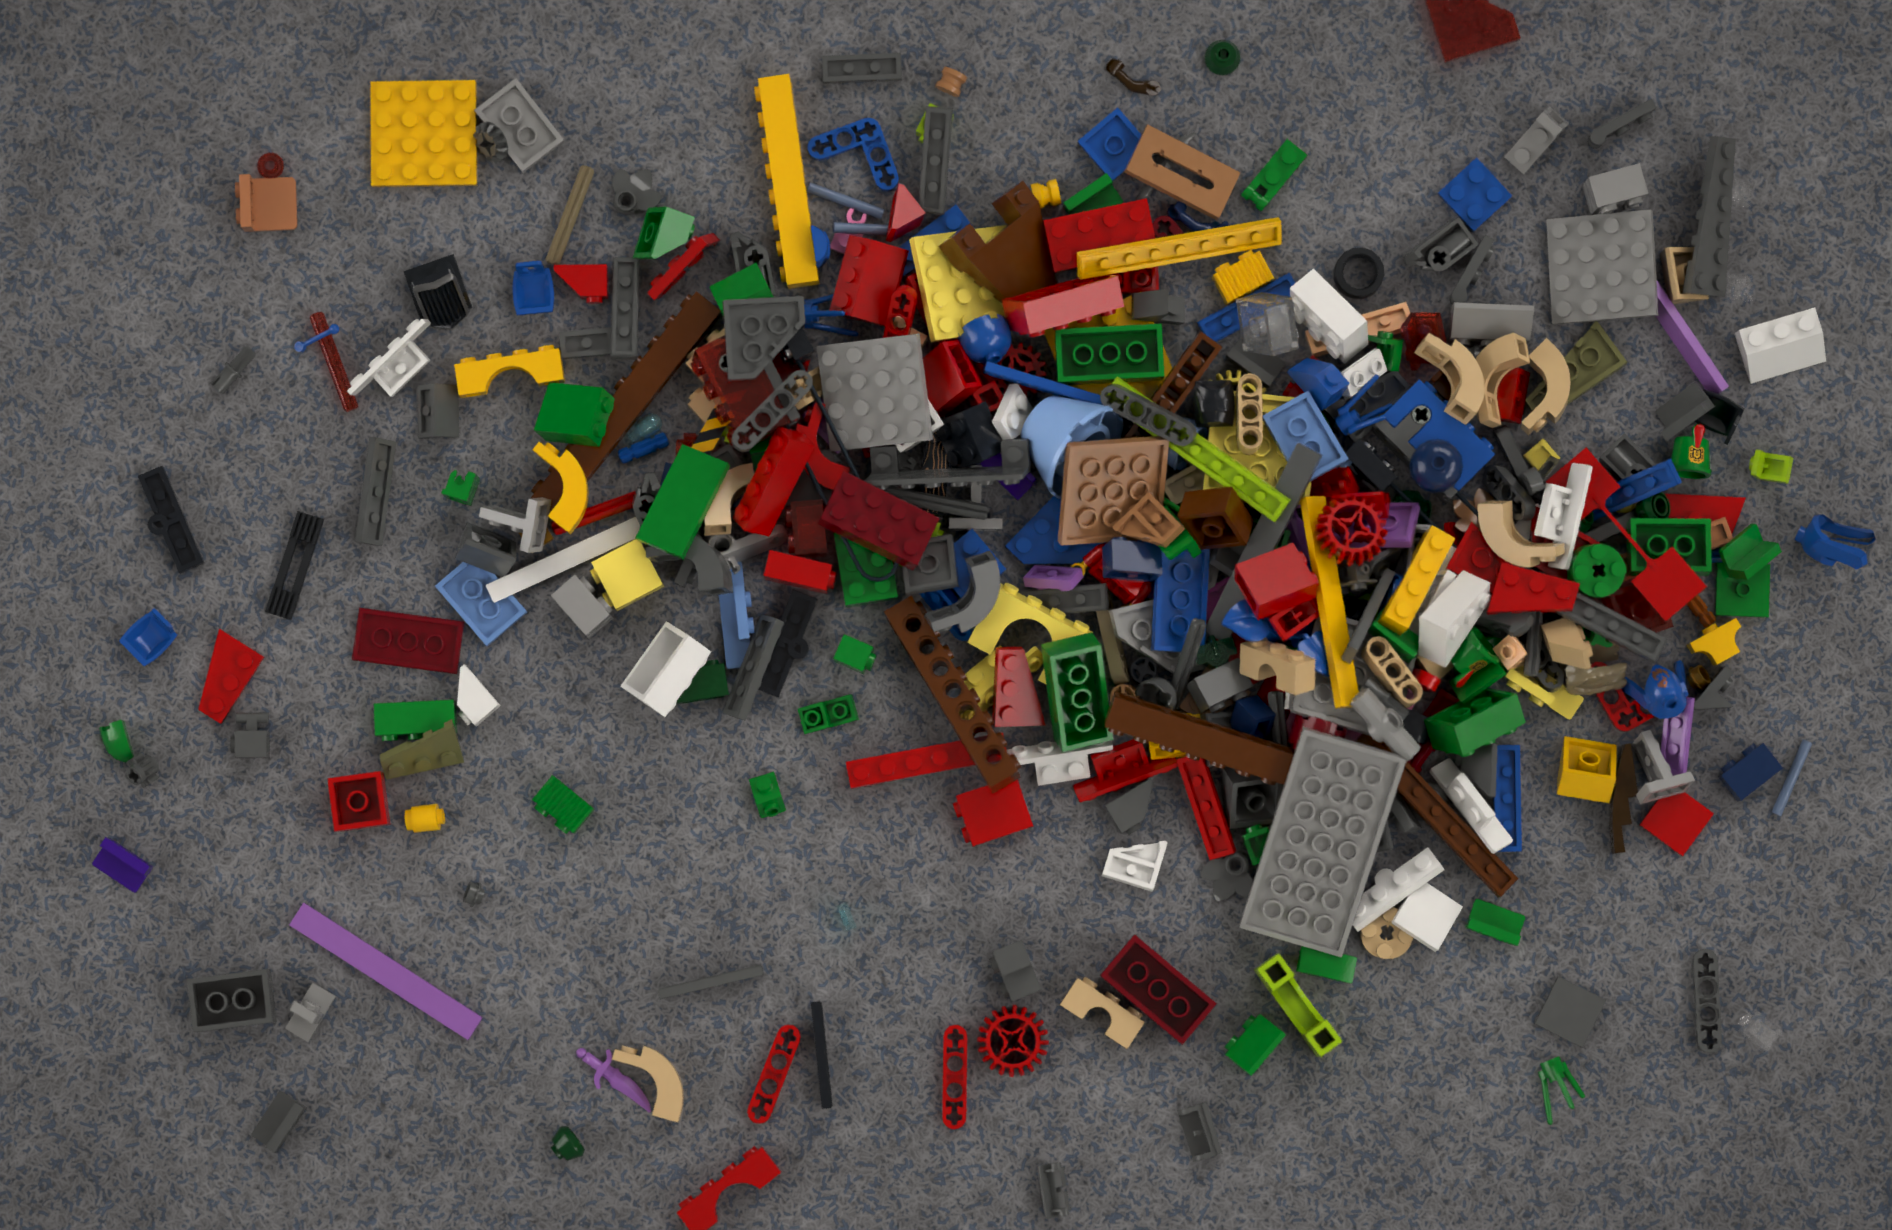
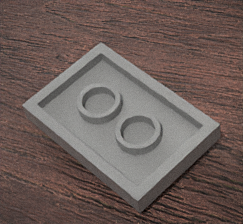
[474,78,565,173]

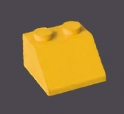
[1557,736,1617,803]

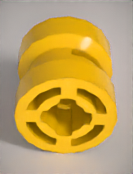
[1030,179,1061,209]

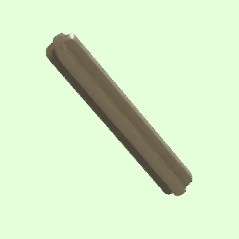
[546,165,594,265]

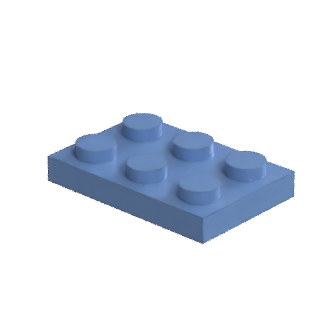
[1263,391,1348,481]
[435,562,527,647]

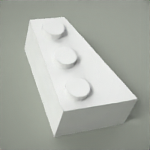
[1418,570,1492,668]

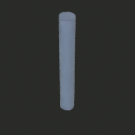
[807,182,885,219]
[832,222,912,236]
[1771,739,1812,817]

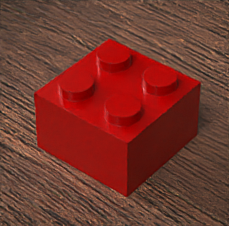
[327,771,391,832]

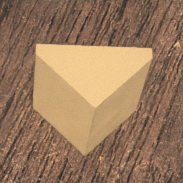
[1660,247,1709,304]

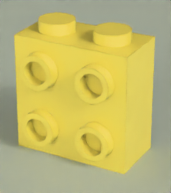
[590,539,664,611]

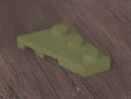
[380,719,464,780]

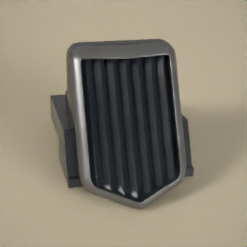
[404,254,473,329]

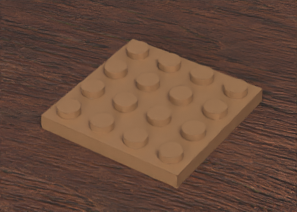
[1058,436,1169,546]

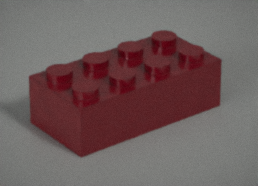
[817,471,940,571]
[1099,934,1217,1045]

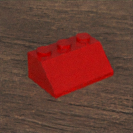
[829,235,909,326]

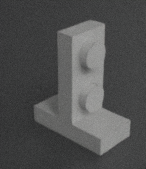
[1504,106,1569,174]
[949,465,1002,531]
[479,497,551,553]
[1632,730,1695,804]
[285,982,336,1042]

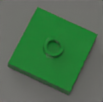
[1715,562,1770,618]

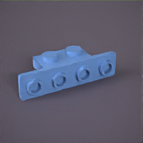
[719,562,755,669]

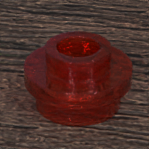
[257,153,284,179]

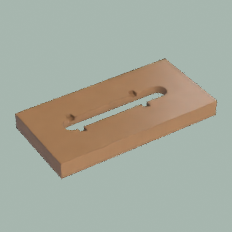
[1124,125,1240,220]

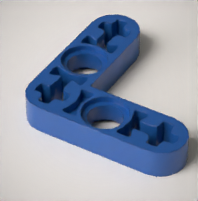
[808,118,899,192]

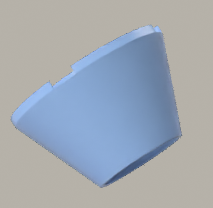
[1021,395,1123,499]

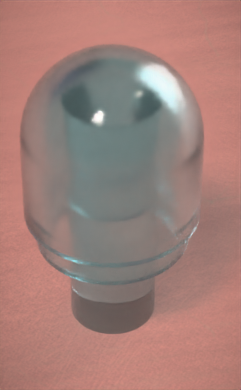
[627,413,662,443]

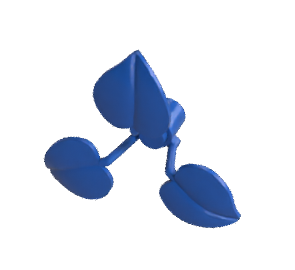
[1221,560,1330,677]

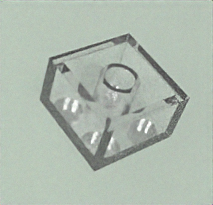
[1236,292,1299,356]

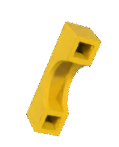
[454,345,565,398]
[1377,525,1455,635]

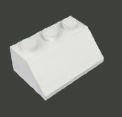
[1735,308,1826,384]

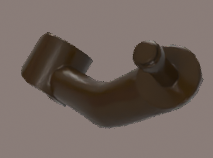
[1106,58,1161,96]

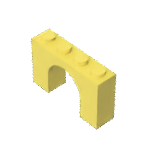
[967,583,1093,684]

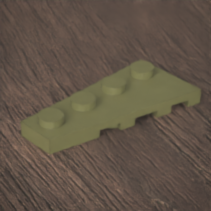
[1525,321,1627,419]

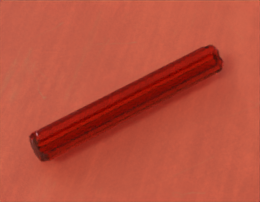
[310,312,358,412]

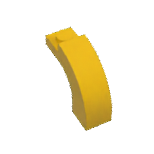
[532,442,589,535]

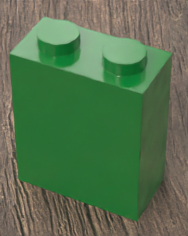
[534,382,615,447]

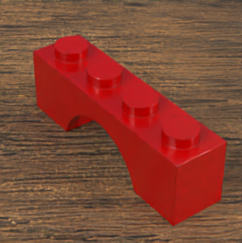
[676,1146,782,1230]

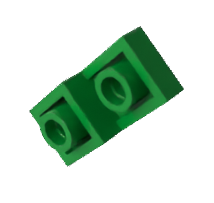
[798,694,859,734]
[1296,946,1357,984]

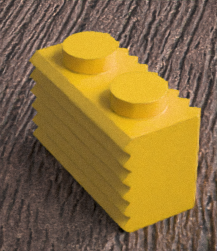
[1212,250,1275,306]

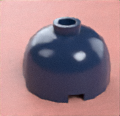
[1409,439,1463,493]

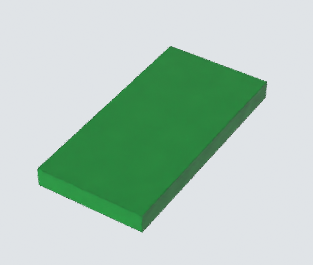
[635,444,730,560]

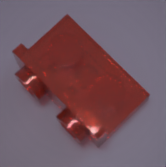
[1401,312,1447,371]

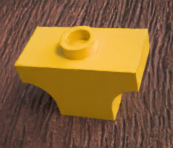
[1687,618,1741,666]

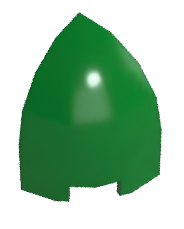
[99,720,134,763]

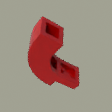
[796,401,850,491]

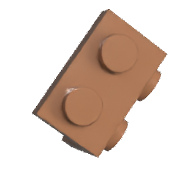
[235,174,298,232]

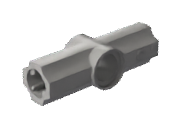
[1350,688,1421,762]

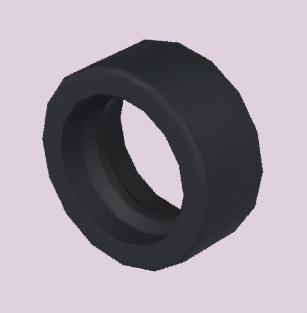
[1333,247,1385,299]

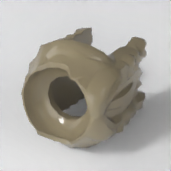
[1559,639,1627,696]

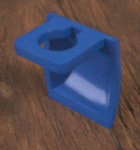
[811,225,830,268]
[513,261,554,315]
[119,608,177,667]

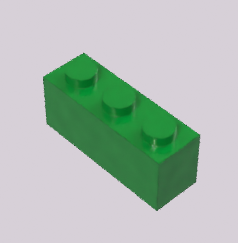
[374,700,457,741]

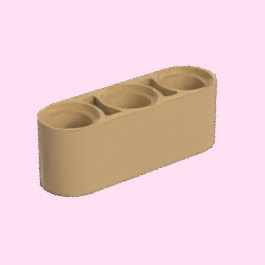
[1236,373,1263,455]
[1361,637,1422,708]

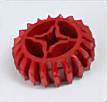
[1315,494,1388,567]
[977,1005,1049,1077]

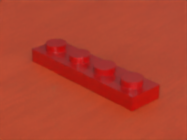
[1176,756,1237,860]

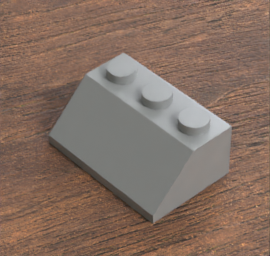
[1448,302,1534,347]

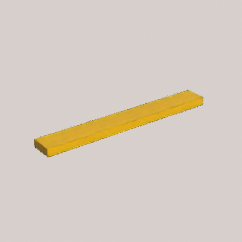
[1077,217,1282,280]
[1300,496,1359,708]

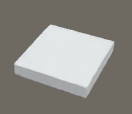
[1391,883,1463,952]

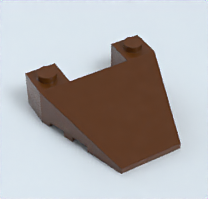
[938,181,1056,303]

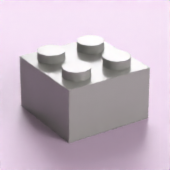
[1582,163,1649,215]
[551,575,613,639]

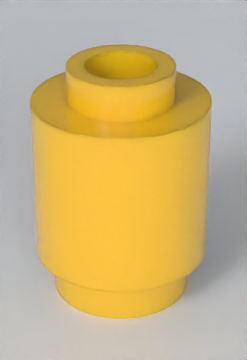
[405,804,445,833]

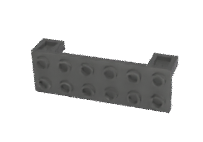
[865,439,1031,490]

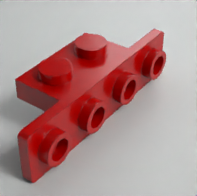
[1073,739,1178,802]

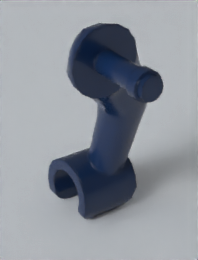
[1167,201,1229,232]

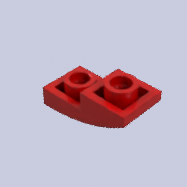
[1110,266,1159,294]

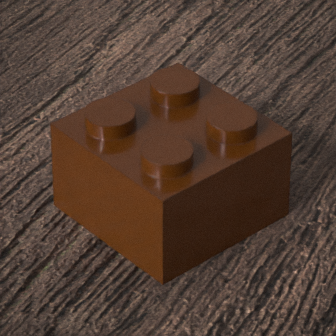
[1178,487,1254,550]

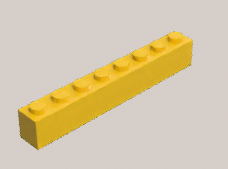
[754,74,820,289]

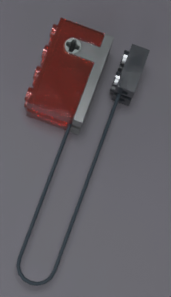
[690,327,898,582]

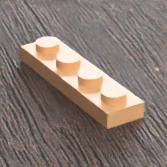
[1305,302,1414,357]

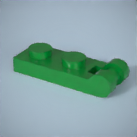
[1241,139,1308,212]

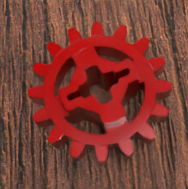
[992,343,1046,396]

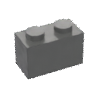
[1186,658,1253,713]

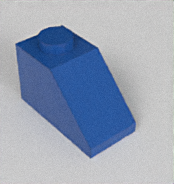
[1287,358,1350,411]

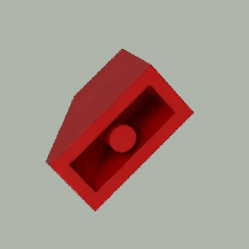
[554,264,608,304]

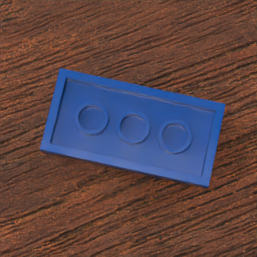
[1151,549,1210,654]

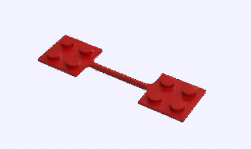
[1546,447,1707,621]

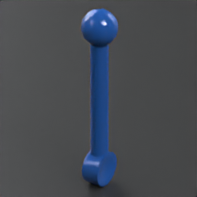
[294,324,339,352]

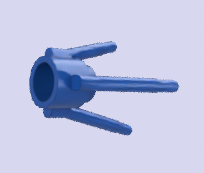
[804,294,858,337]
[1335,374,1393,436]

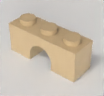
[1240,637,1315,695]
[1060,977,1145,1049]

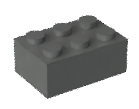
[187,969,277,1032]

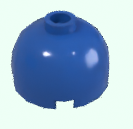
[957,314,1012,364]

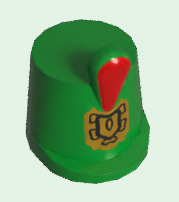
[1671,424,1712,479]
[1450,626,1500,688]

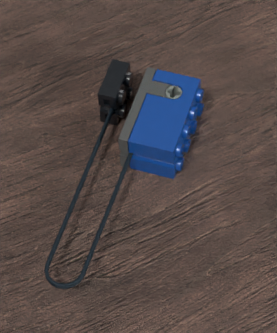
[1345,379,1578,637]

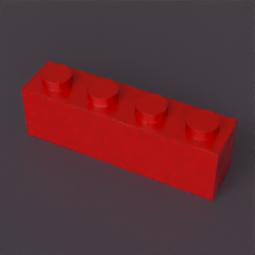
[732,427,815,537]

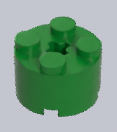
[1567,544,1627,597]

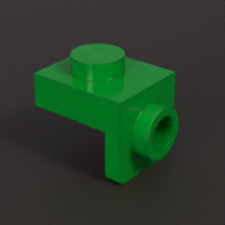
[1368,331,1403,372]
[749,772,786,818]
[1242,824,1269,866]

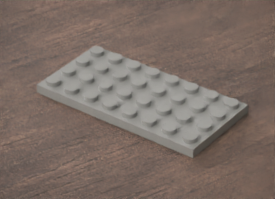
[1239,727,1407,958]

